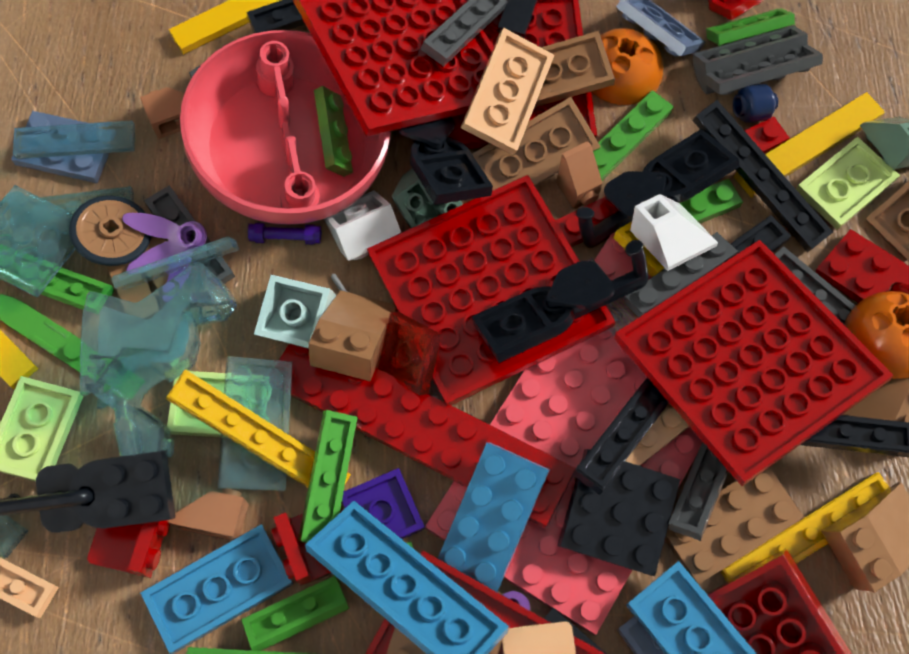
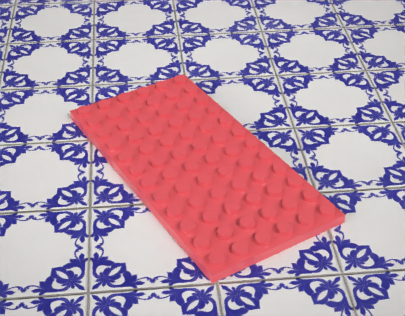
[425,232,703,636]

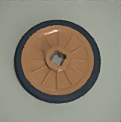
[69,196,152,266]

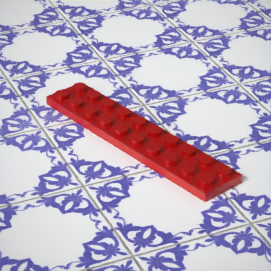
[268,344,576,529]

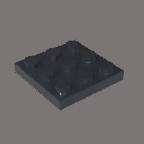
[557,449,680,577]

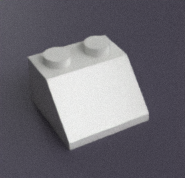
[324,190,401,261]

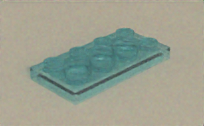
[218,356,292,491]

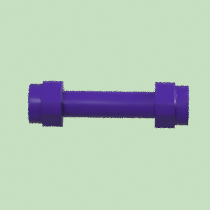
[248,223,322,245]

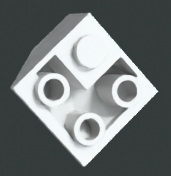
[630,194,718,271]

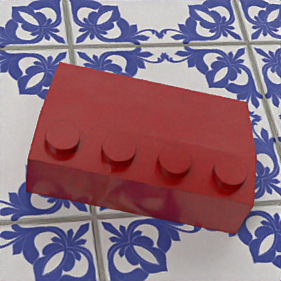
[707,549,852,654]

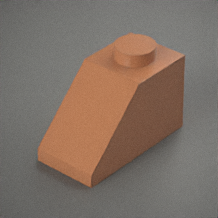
[140,87,185,139]
[556,141,603,209]
[168,488,249,541]

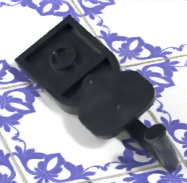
[398,117,493,205]
[576,129,740,248]
[472,240,649,363]
[0,450,176,533]

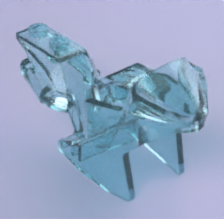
[80,262,237,458]

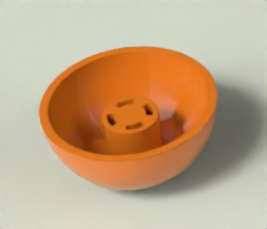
[591,28,664,105]
[844,291,909,379]

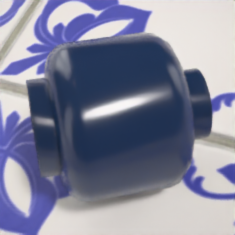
[733,84,778,123]

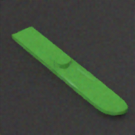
[0,294,146,404]

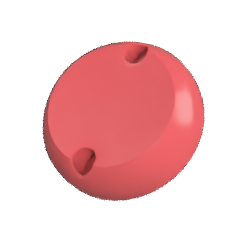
[180,30,391,225]

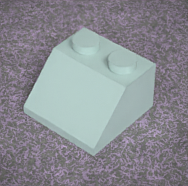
[254,275,337,348]

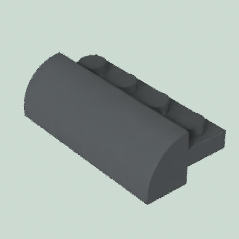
[693,25,823,95]

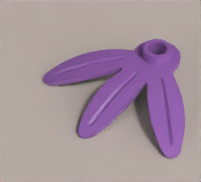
[122,213,207,306]

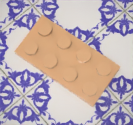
[461,28,554,155]

